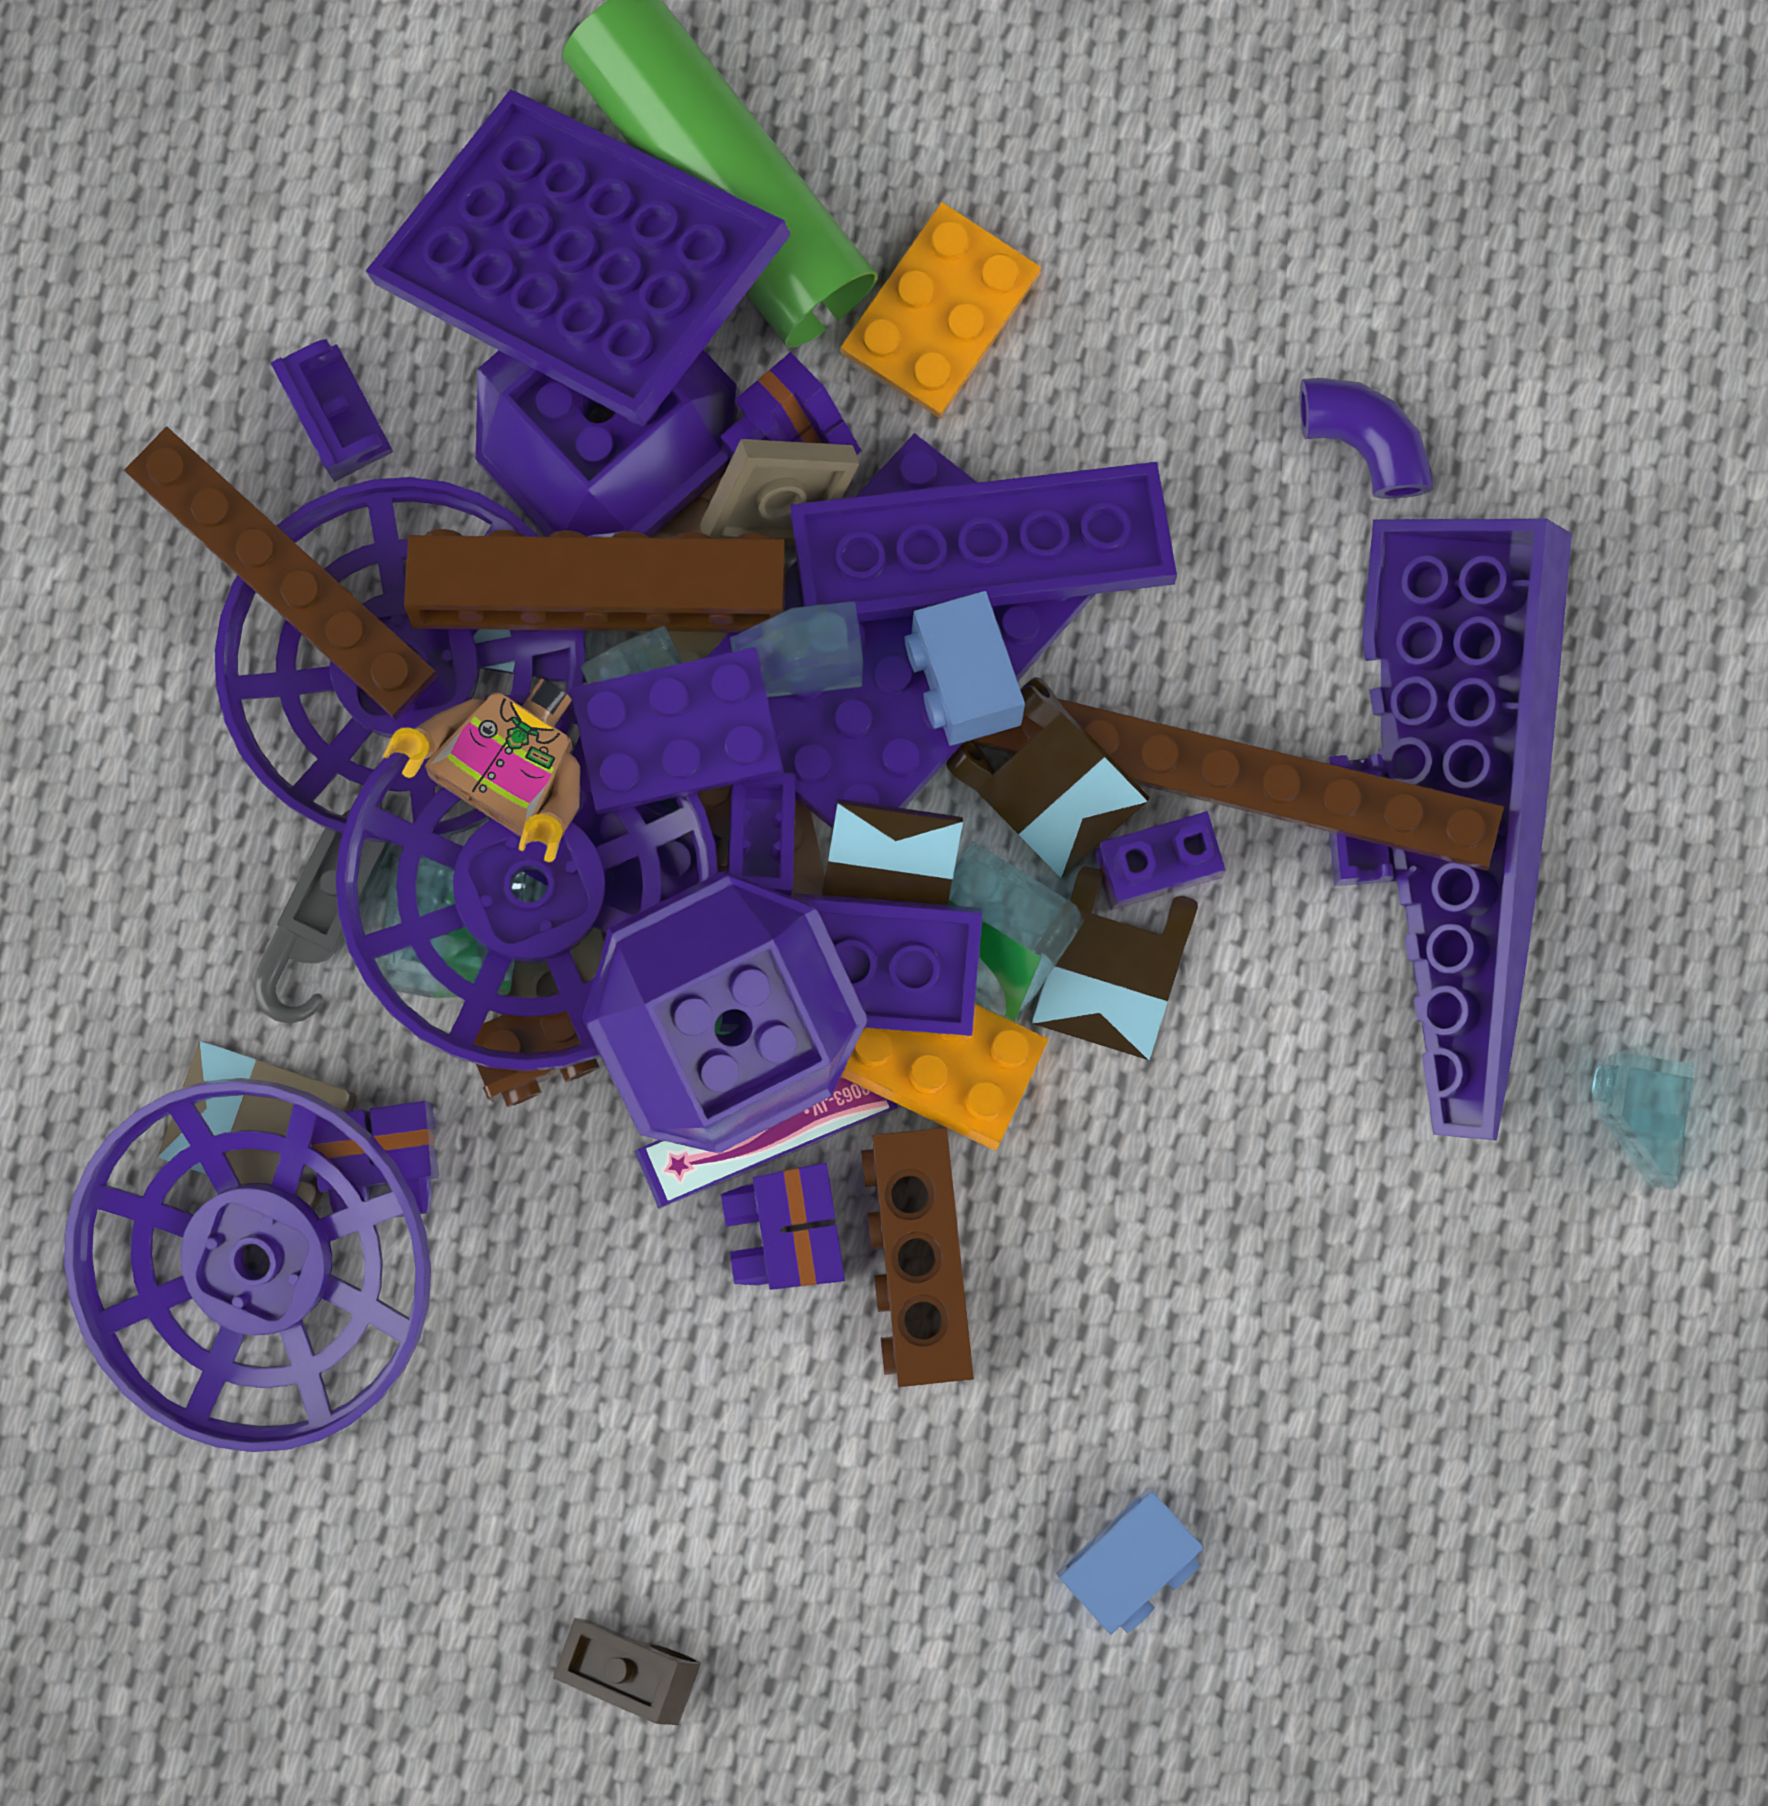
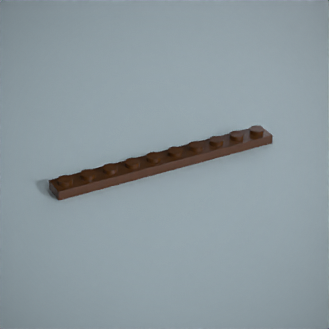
[969,689,1504,871]

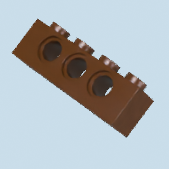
[861,1127,974,1387]

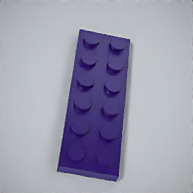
[790,462,1177,629]

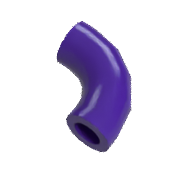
[1299,378,1433,499]

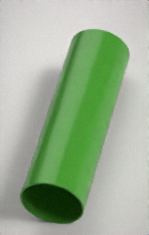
[562,0,878,348]

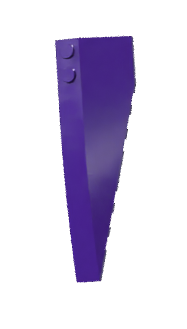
[1362,518,1572,1141]

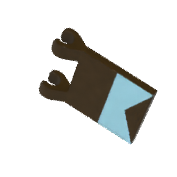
[946,677,1150,878]
[822,799,963,905]
[1031,866,1198,1061]

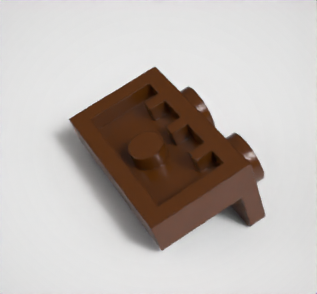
[474,991,600,1107]

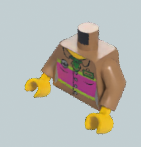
[383,679,580,862]

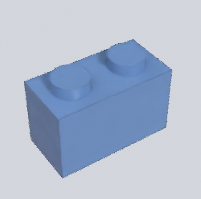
[905,591,1025,746]
[1056,1488,1204,1635]

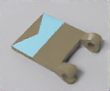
[157,1040,357,1210]

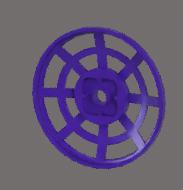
[214,477,587,844]
[335,693,718,1071]
[64,1078,431,1452]

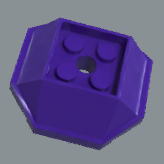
[475,349,739,538]
[582,871,868,1154]

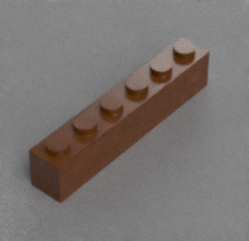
[404,529,787,633]

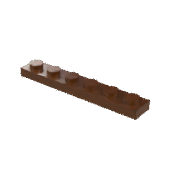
[124,426,438,720]

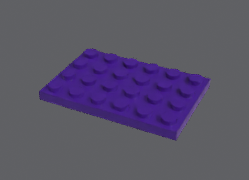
[366,89,791,427]
[706,433,1096,829]

